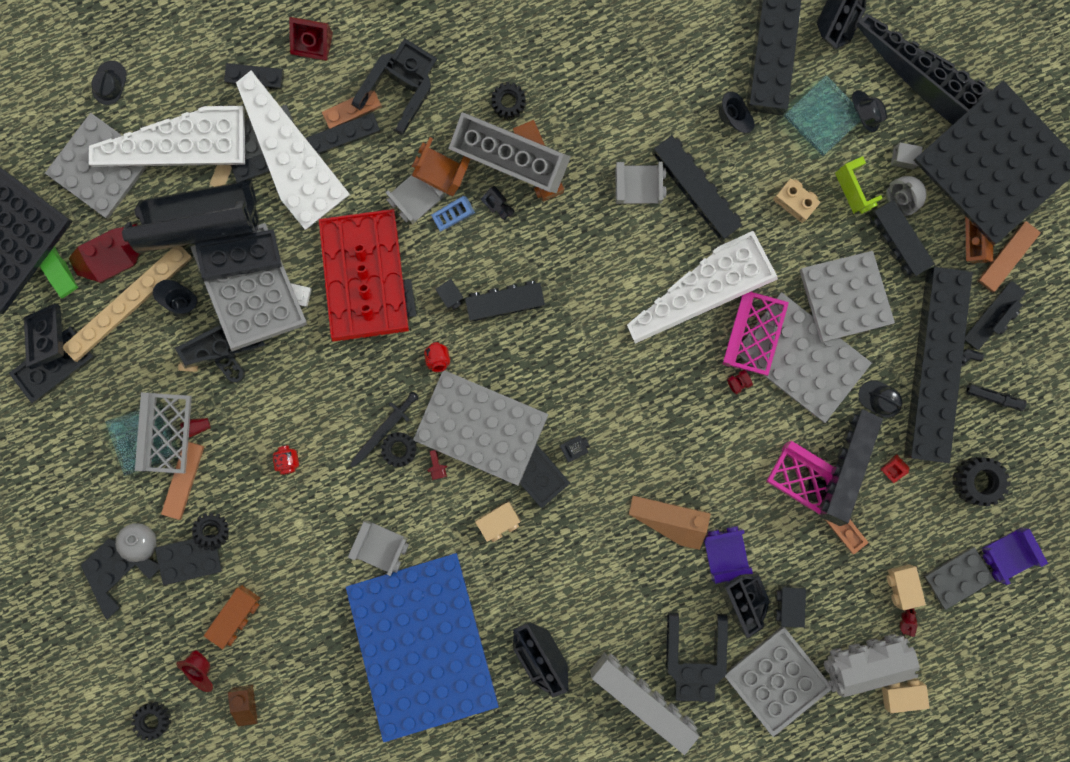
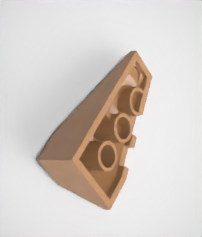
[629,496,711,550]

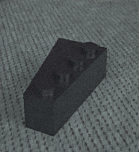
[174,325,266,369]

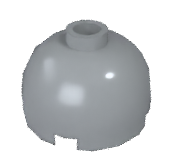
[886,176,927,216]
[115,523,157,562]

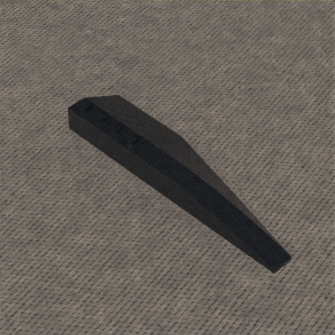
[856,13,994,125]

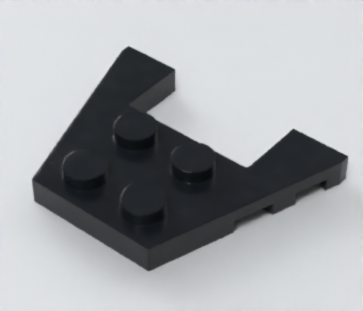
[81,537,160,620]

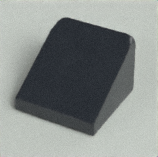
[806,478,827,503]

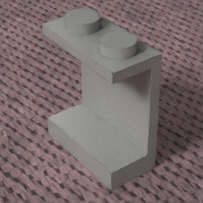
[615,162,666,204]
[385,176,447,225]
[348,520,409,576]

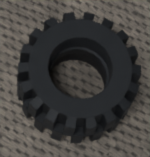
[953,457,1010,506]

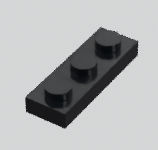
[224,63,284,90]

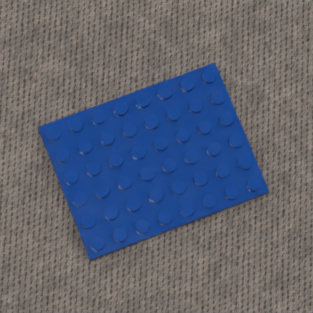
[346,553,499,743]

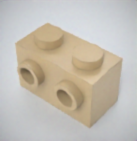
[773,178,820,223]
[475,501,521,542]
[887,564,926,610]
[882,679,930,713]

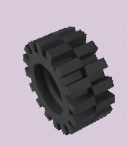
[491,82,526,120]
[381,432,417,467]
[192,512,229,551]
[131,702,171,741]

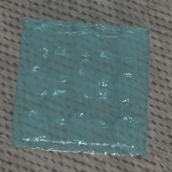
[784,75,861,156]
[106,402,180,476]

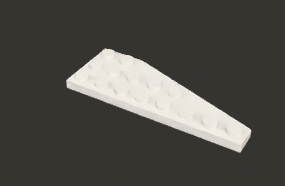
[236,71,350,230]
[89,106,245,167]
[627,231,778,343]

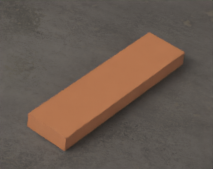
[977,221,1041,292]
[161,441,205,520]

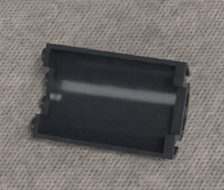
[122,180,259,254]

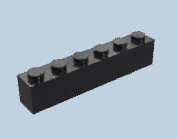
[652,135,742,242]
[819,409,883,526]

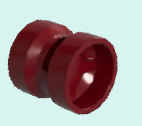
[727,370,753,395]

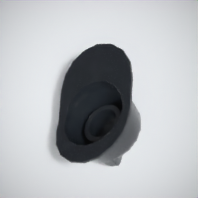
[91,61,127,105]
[852,90,887,133]
[718,91,755,133]
[153,279,198,317]
[858,380,902,418]

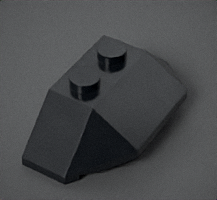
[816,0,867,49]
[719,573,770,639]
[513,622,569,698]

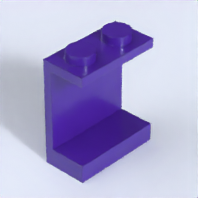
[704,526,753,584]
[981,527,1048,585]

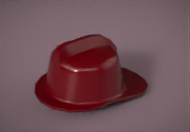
[176,650,213,692]

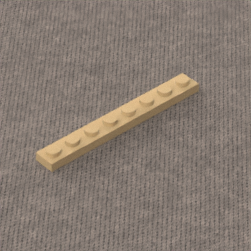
[63,246,193,362]

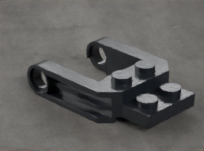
[351,38,437,136]
[666,612,728,702]

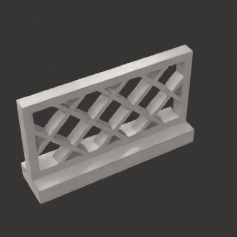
[135,392,192,474]

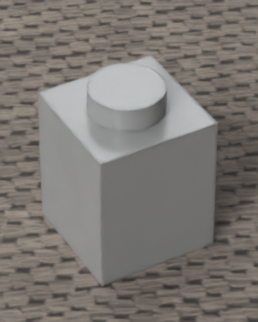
[891,142,922,170]

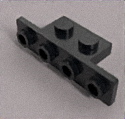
[965,281,1026,350]

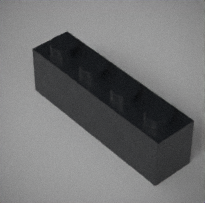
[869,199,935,279]
[465,280,545,322]

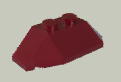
[68,224,140,283]

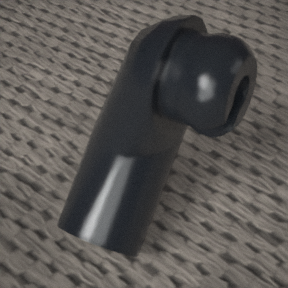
[962,349,984,366]

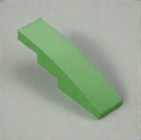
[40,246,78,299]

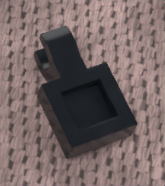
[481,185,515,220]

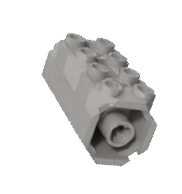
[824,634,920,697]

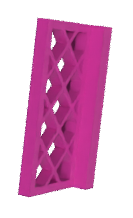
[722,291,789,376]
[766,441,833,515]

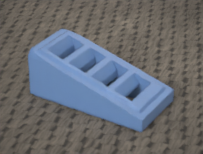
[431,196,475,232]

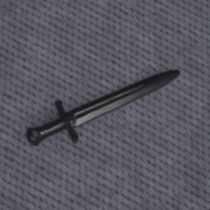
[350,392,419,467]

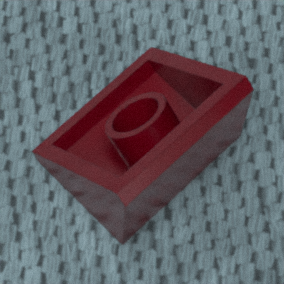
[289,17,333,61]

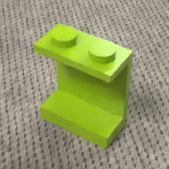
[835,156,883,214]

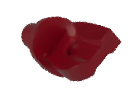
[427,450,447,480]
[899,608,917,637]

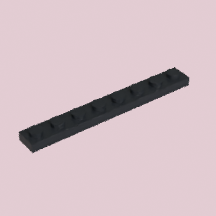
[231,113,381,183]

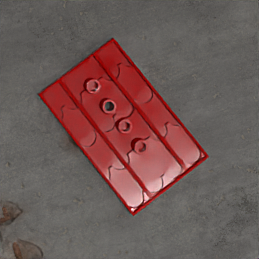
[319,209,409,342]

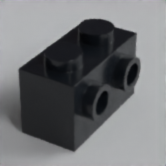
[774,585,806,628]

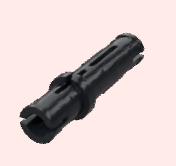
[965,383,1027,412]

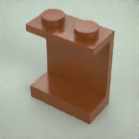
[411,137,471,197]

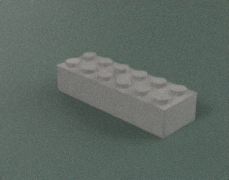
[448,112,571,193]
[590,652,700,755]

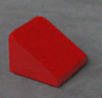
[880,454,910,483]

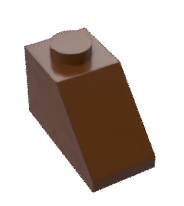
[228,685,258,727]

